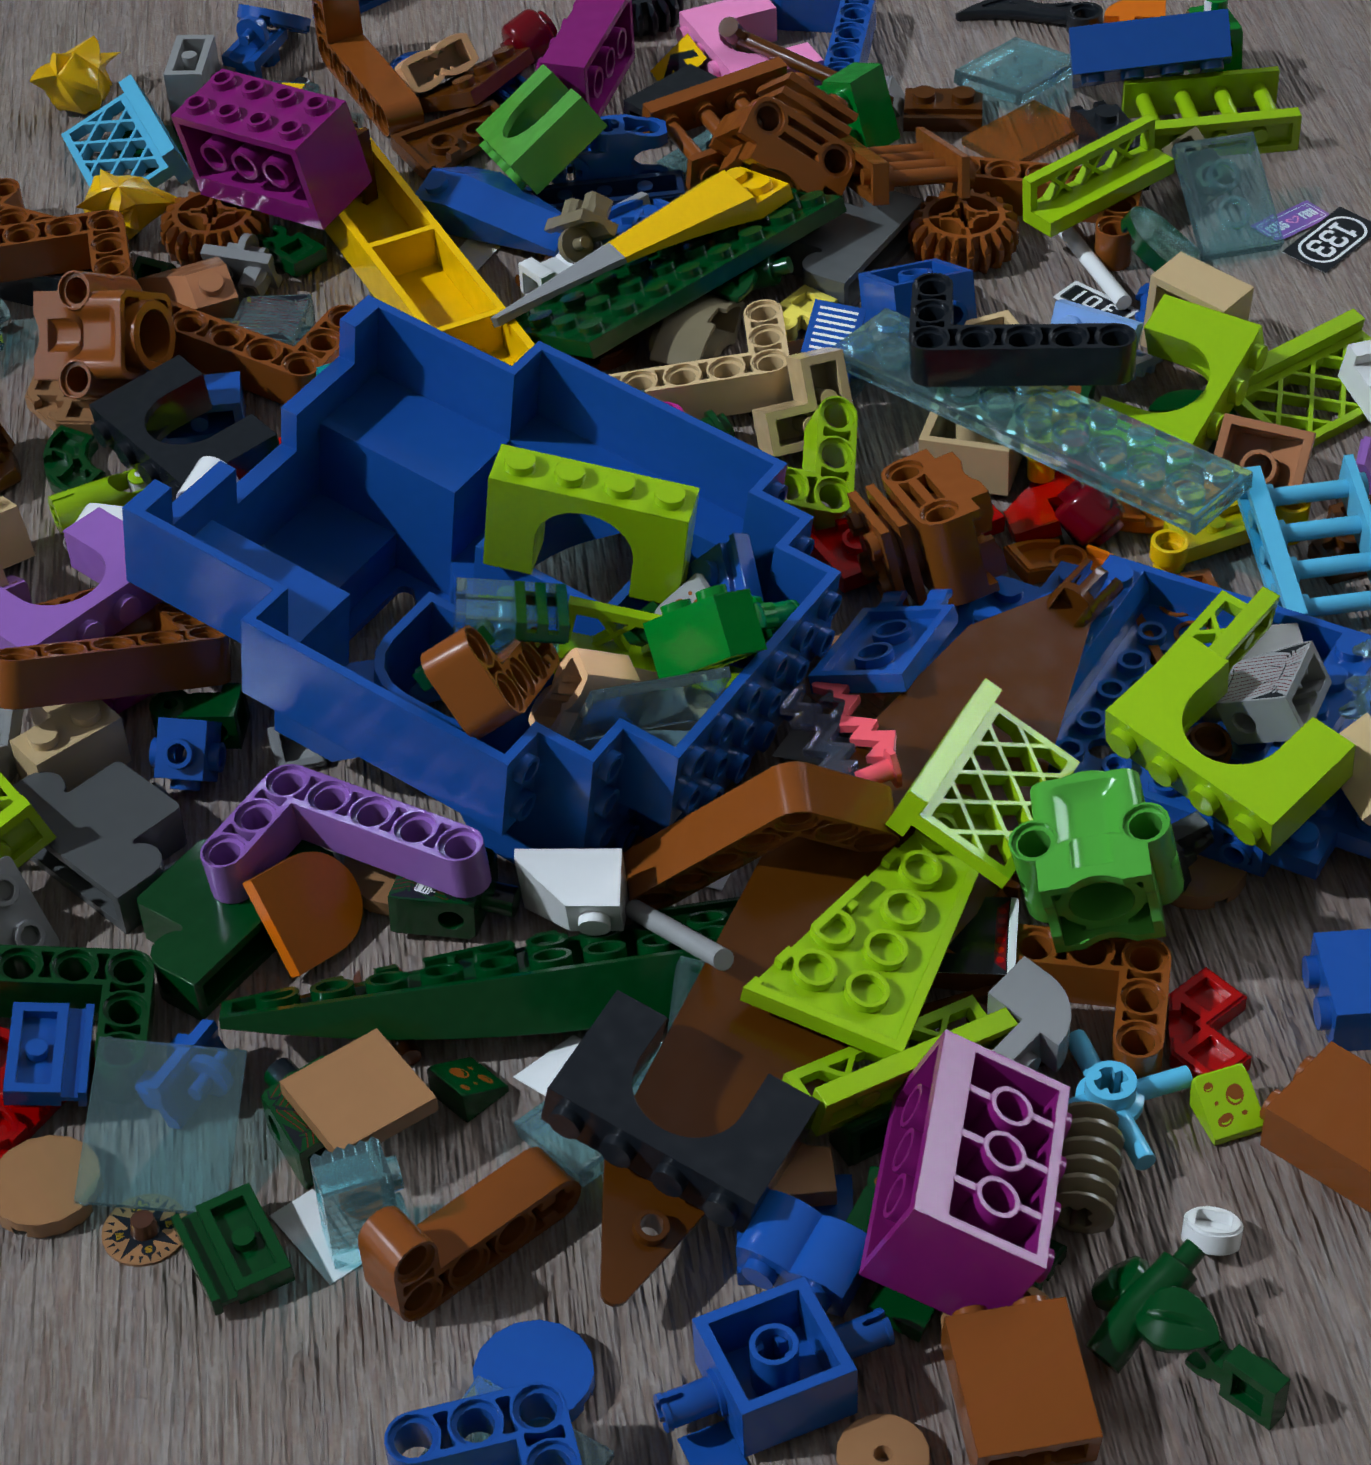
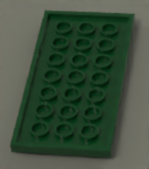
[515,188,847,359]

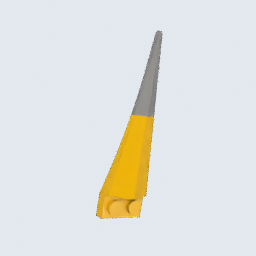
[491,166,794,328]

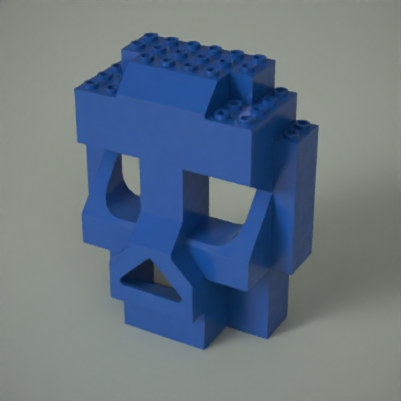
[122,295,842,864]

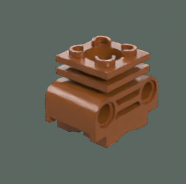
[708,71,859,196]
[846,449,1008,606]

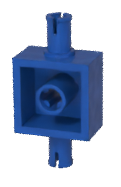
[858,258,977,342]
[653,1276,895,1458]

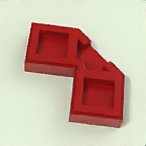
[1003,464,1089,543]
[1167,967,1251,1078]

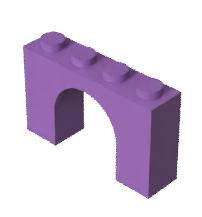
[0,507,163,649]

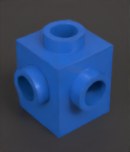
[149,717,226,791]

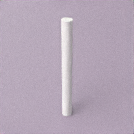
[1058,226,1132,310]

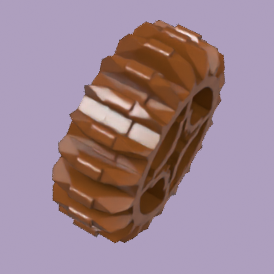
[908,189,1019,274]
[160,191,271,266]

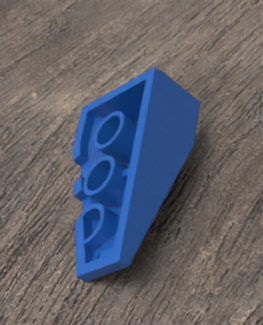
[415,166,561,257]

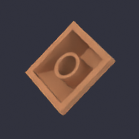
[138,256,243,326]
[1206,413,1316,502]

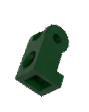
[149,683,250,749]

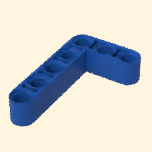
[770,0,876,72]
[384,1382,582,1465]

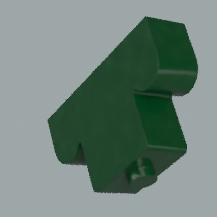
[137,839,334,1021]

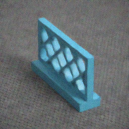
[61,74,194,187]

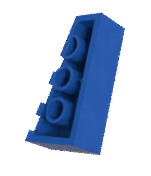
[1069,9,1232,89]

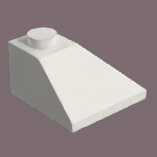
[514,848,629,936]

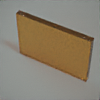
[962,100,1078,162]

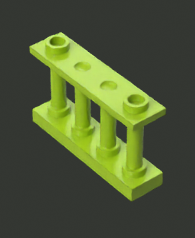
[1122,66,1302,158]

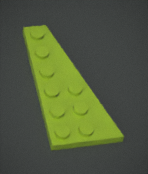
[740,793,1003,1059]

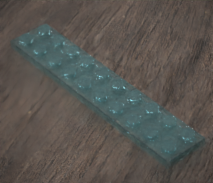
[832,308,1253,535]

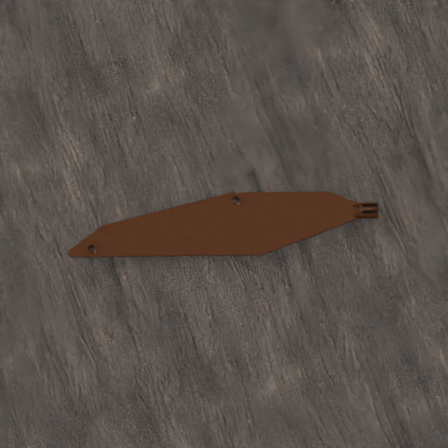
[600,558,1123,1307]

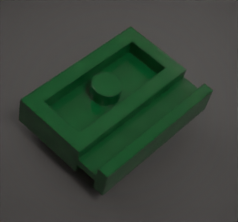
[170,1183,295,1316]

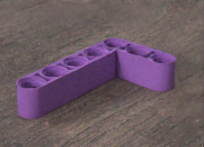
[200,764,492,904]

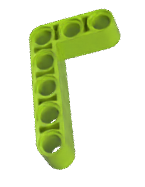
[784,396,858,531]

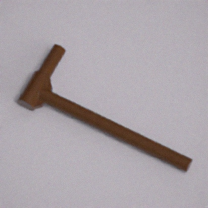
[718,17,894,105]

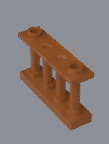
[642,56,788,190]
[841,127,976,206]

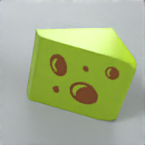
[1189,1063,1263,1146]

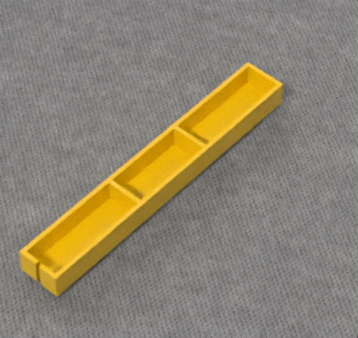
[324,128,535,366]

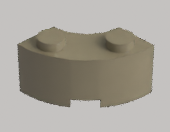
[649,294,746,366]

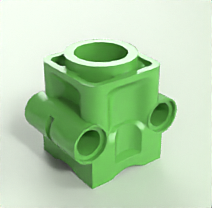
[1008,768,1184,953]

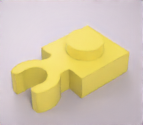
[780,285,838,342]

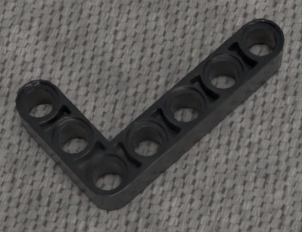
[909,273,1137,387]

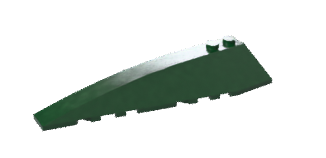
[219,897,740,1040]

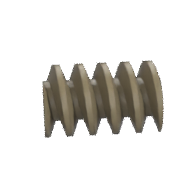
[1056,1101,1125,1234]

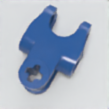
[552,114,669,184]

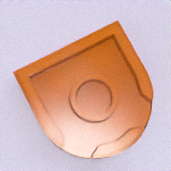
[242,852,363,978]

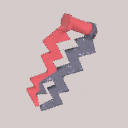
[780,682,903,789]

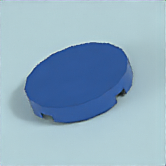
[473,1320,596,1427]

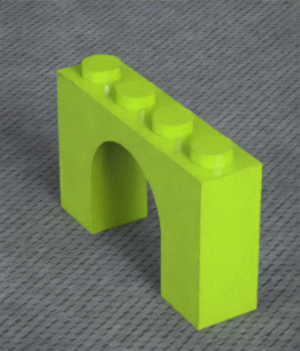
[1082,294,1268,483]
[483,444,700,604]
[1105,634,1356,856]

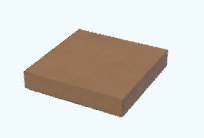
[279,1028,439,1166]

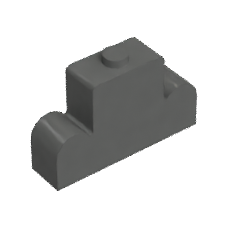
[780,191,924,307]
[13,762,187,934]

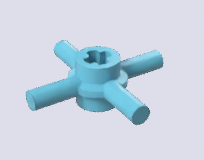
[1068,1029,1193,1171]

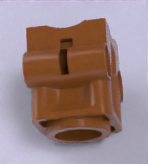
[33,270,176,400]

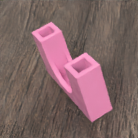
[676,0,824,86]

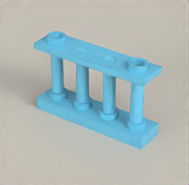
[1236,454,1371,617]

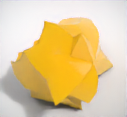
[29,36,120,115]
[75,169,177,240]

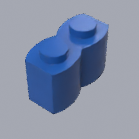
[736,1189,867,1317]

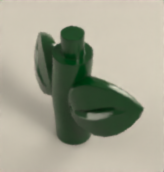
[706,255,794,303]
[1085,1239,1221,1374]

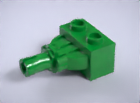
[815,62,901,147]
[643,584,800,684]

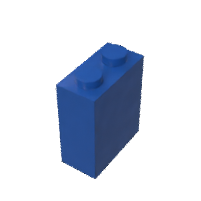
[1302,929,1371,1051]

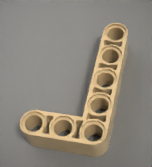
[608,299,793,420]

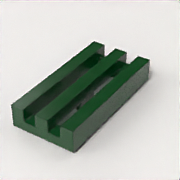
[513,581,570,644]

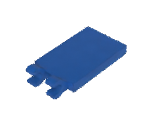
[808,589,958,694]

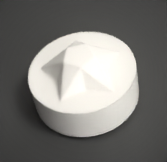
[1181,1206,1244,1256]

